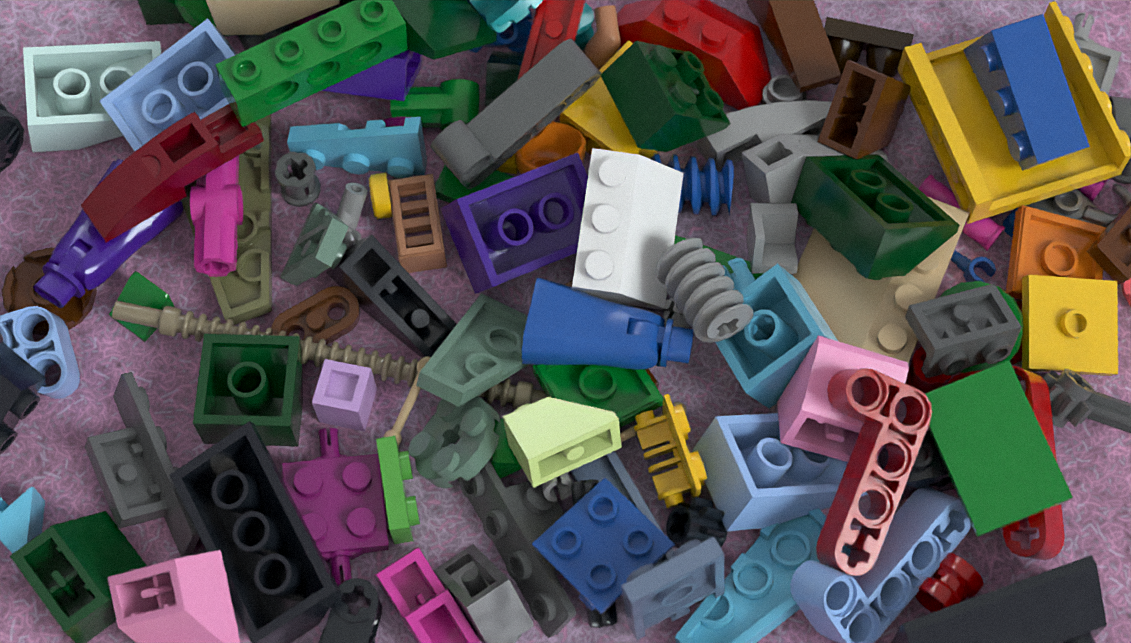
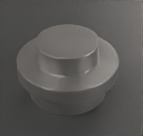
[762,75,807,104]

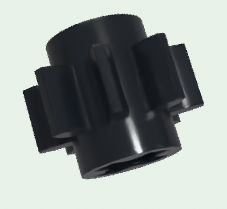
[666,497,727,548]

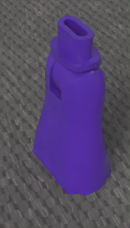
[33,159,184,308]

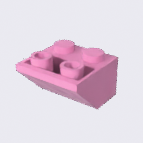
[777,335,909,462]
[108,550,240,643]

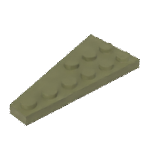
[181,114,272,325]

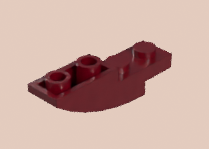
[81,104,264,243]

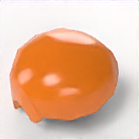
[515,122,586,174]

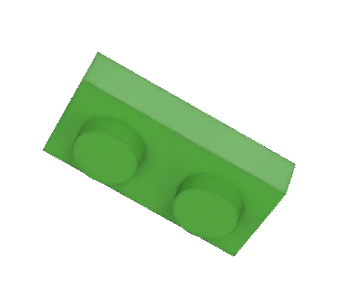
[376,436,420,544]

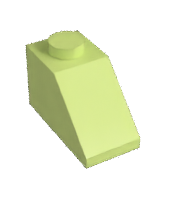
[503,397,622,488]

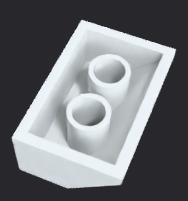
[572,148,683,310]

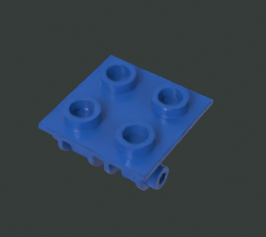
[532,478,675,614]

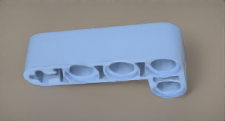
[0,306,80,399]
[790,487,971,643]

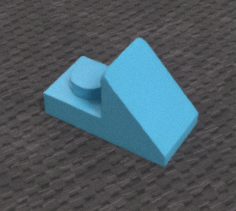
[0,487,45,554]

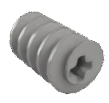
[656,237,753,343]

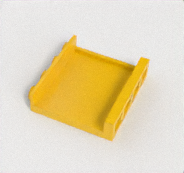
[897,1,1131,224]

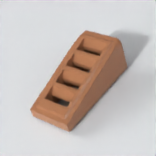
[388,174,447,273]

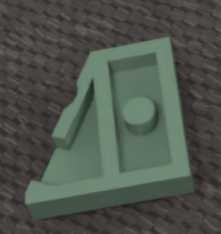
[280,202,349,286]

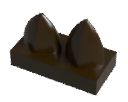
[824,17,914,85]

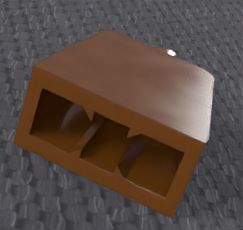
[817,60,911,159]

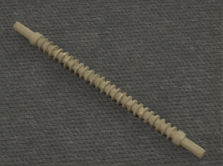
[112,301,547,410]

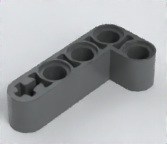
[430,39,601,190]

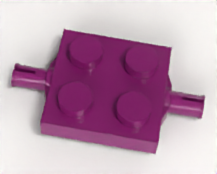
[282,427,389,587]

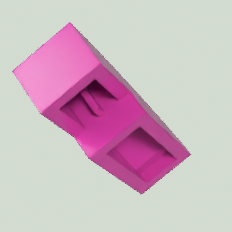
[374,547,481,643]

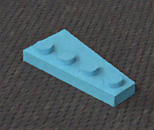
[675,508,851,643]

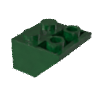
[600,41,731,152]
[10,511,147,643]

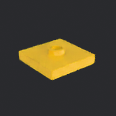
[1022,275,1118,376]

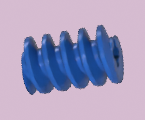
[651,153,734,217]

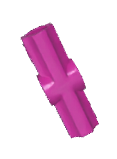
[190,156,243,277]

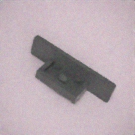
[84,372,200,557]
[457,460,576,638]

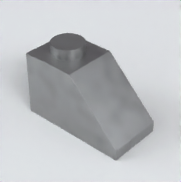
[433,544,535,643]

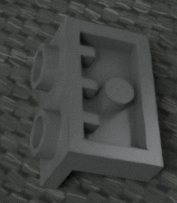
[905,284,1022,378]

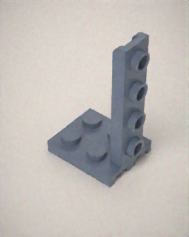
[569,451,725,641]

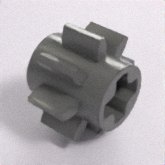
[1043,368,1096,428]

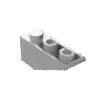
[742,134,888,203]

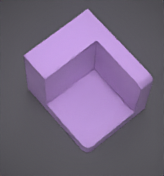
[312,359,377,432]

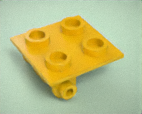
[633,394,707,508]

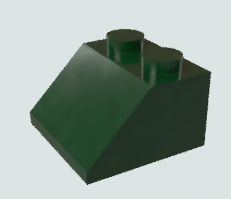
[193,334,303,447]

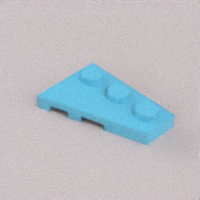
[287,117,427,179]

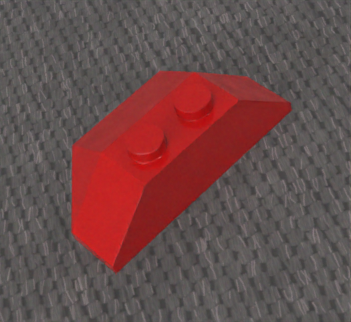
[617,0,772,110]

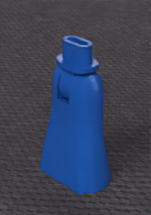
[522,278,694,370]

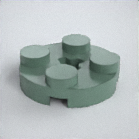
[408,396,500,489]

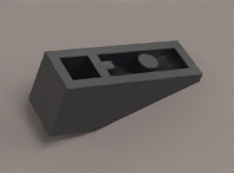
[326,235,457,358]

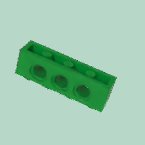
[215,0,407,128]

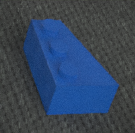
[963,14,1090,171]

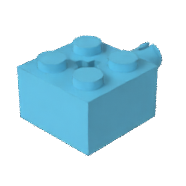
[715,258,838,409]

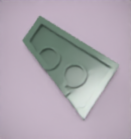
[416,293,529,407]

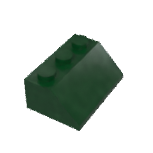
[791,154,960,280]

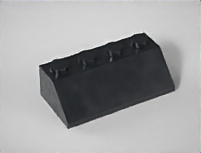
[170,421,341,643]
[891,555,1107,643]

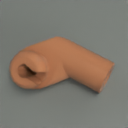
[583,5,621,69]

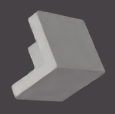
[746,203,798,274]

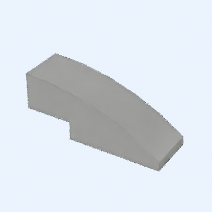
[697,100,832,172]

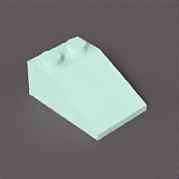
[23,41,161,152]

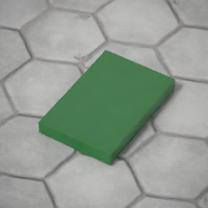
[925,360,1073,537]

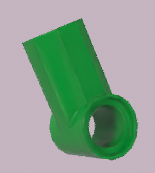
[390,79,480,131]

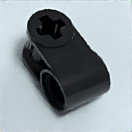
[318,578,382,643]

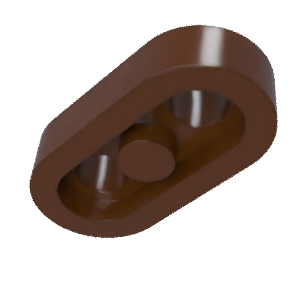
[271,286,360,345]

